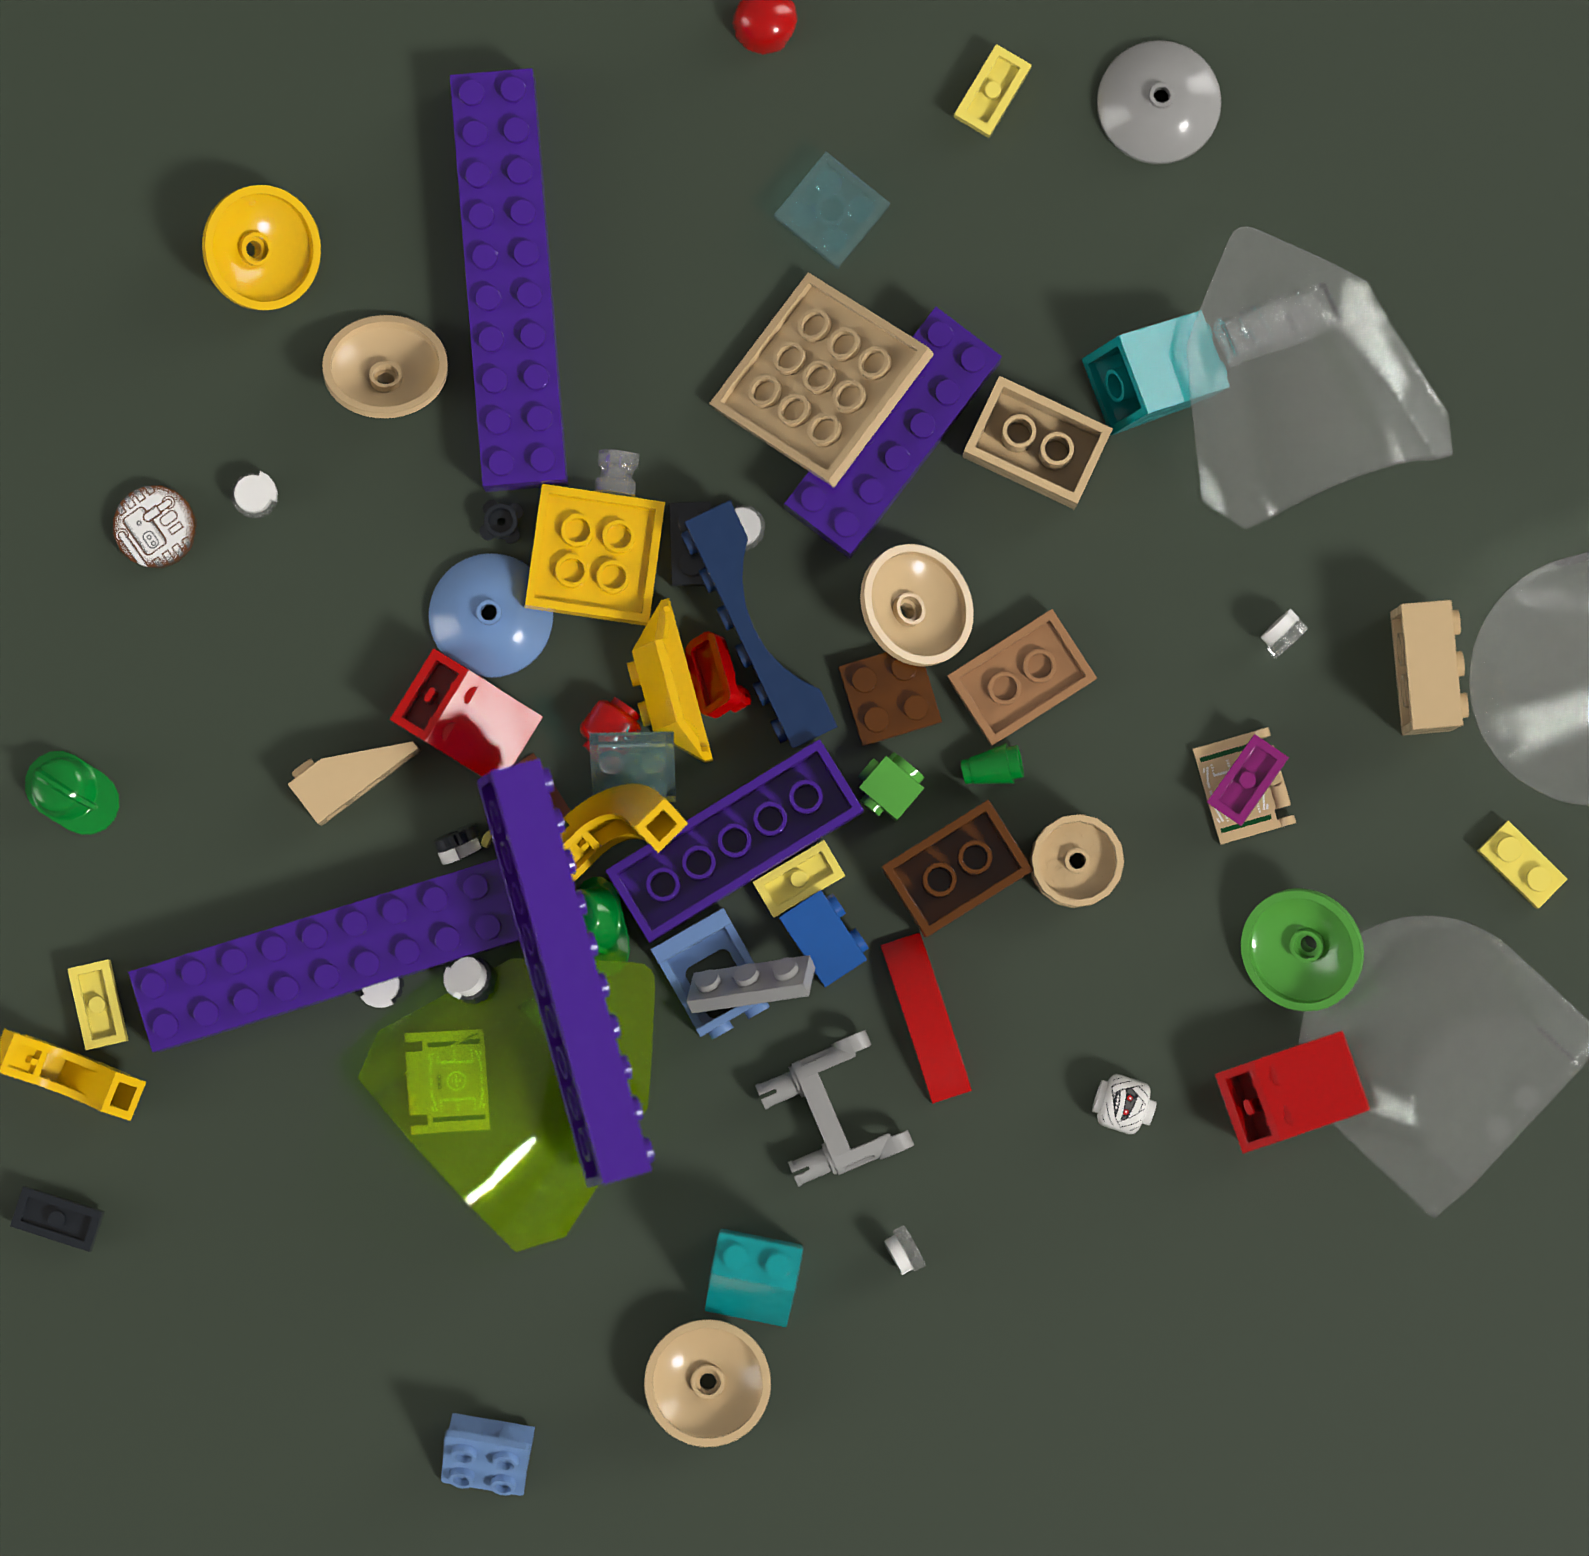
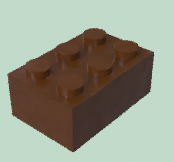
[881,799,1033,938]

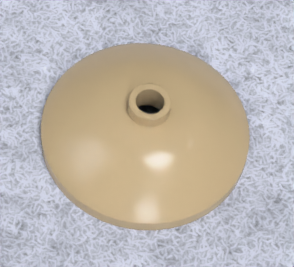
[322,315,448,418]
[860,544,973,666]
[645,1319,771,1447]

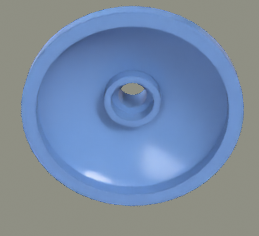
[429,553,553,678]

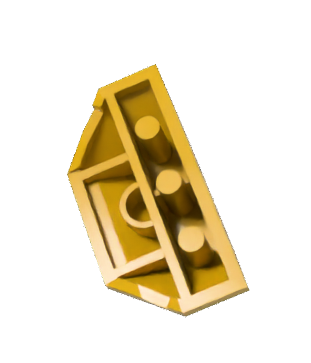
[627,598,713,763]

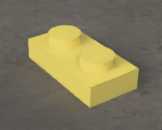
[954,44,1032,138]
[1477,820,1568,909]
[753,840,845,918]
[67,959,129,1050]

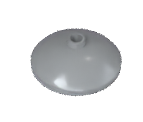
[1097,41,1221,164]

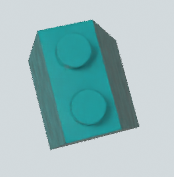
[1082,310,1230,435]
[705,1228,803,1327]

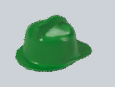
[25,751,119,834]
[577,877,630,976]

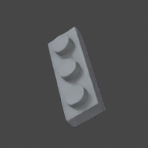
[686,955,815,1013]

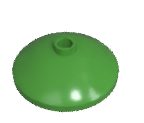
[1241,888,1364,1011]

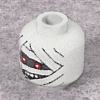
[1092,1074,1157,1135]

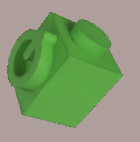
[858,752,924,822]

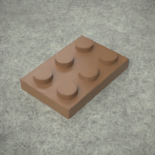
[947,609,1097,746]

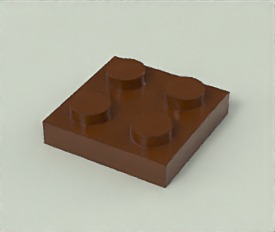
[838,652,942,747]

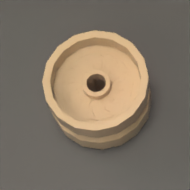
[1029,814,1124,908]

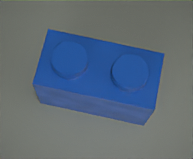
[779,890,869,988]

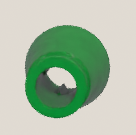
[961,743,1024,785]

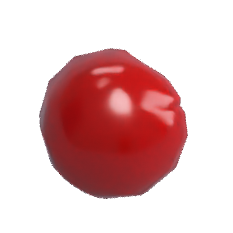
[733,0,798,55]

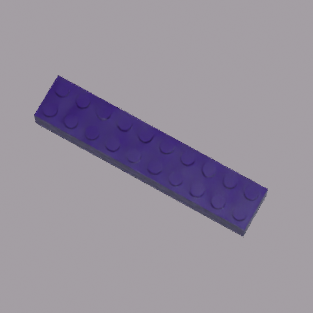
[450,68,568,492]
[477,758,654,1188]
[129,859,520,1052]

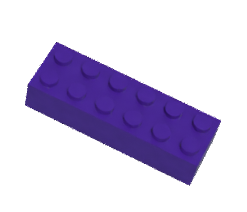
[784,307,1002,559]
[605,739,864,943]

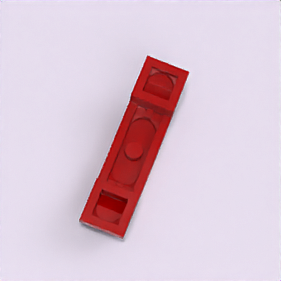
[880,932,972,1104]

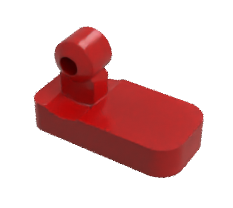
[685,631,751,719]

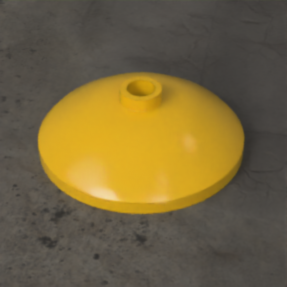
[202,185,321,311]

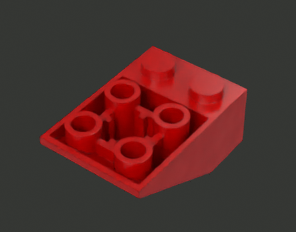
[390,648,543,777]
[1215,1030,1371,1154]

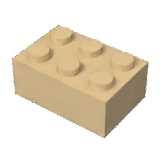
[962,376,1113,510]
[1390,600,1469,735]

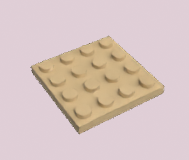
[709,272,934,487]

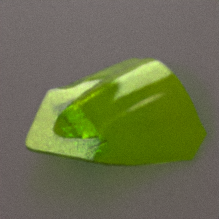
[358,959,655,1252]

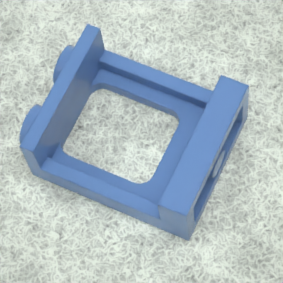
[651,908,770,1040]

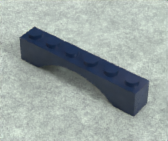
[680,500,838,748]

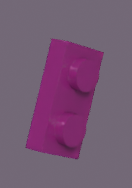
[1207,734,1289,826]

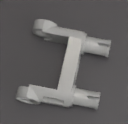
[755,1030,914,1187]

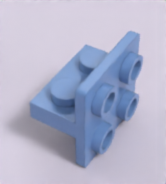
[441,1413,535,1496]

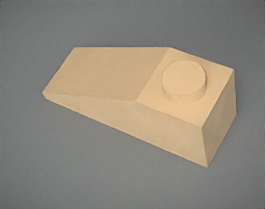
[288,741,421,826]

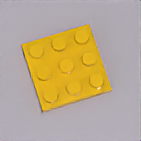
[524,484,665,626]

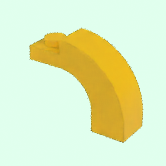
[561,784,688,882]
[0,1029,146,1121]

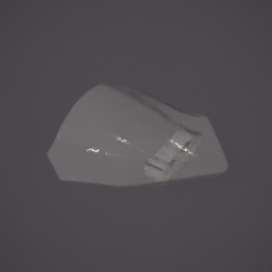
[1187,226,1453,529]

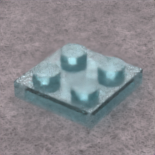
[774,152,890,269]
[590,731,676,802]

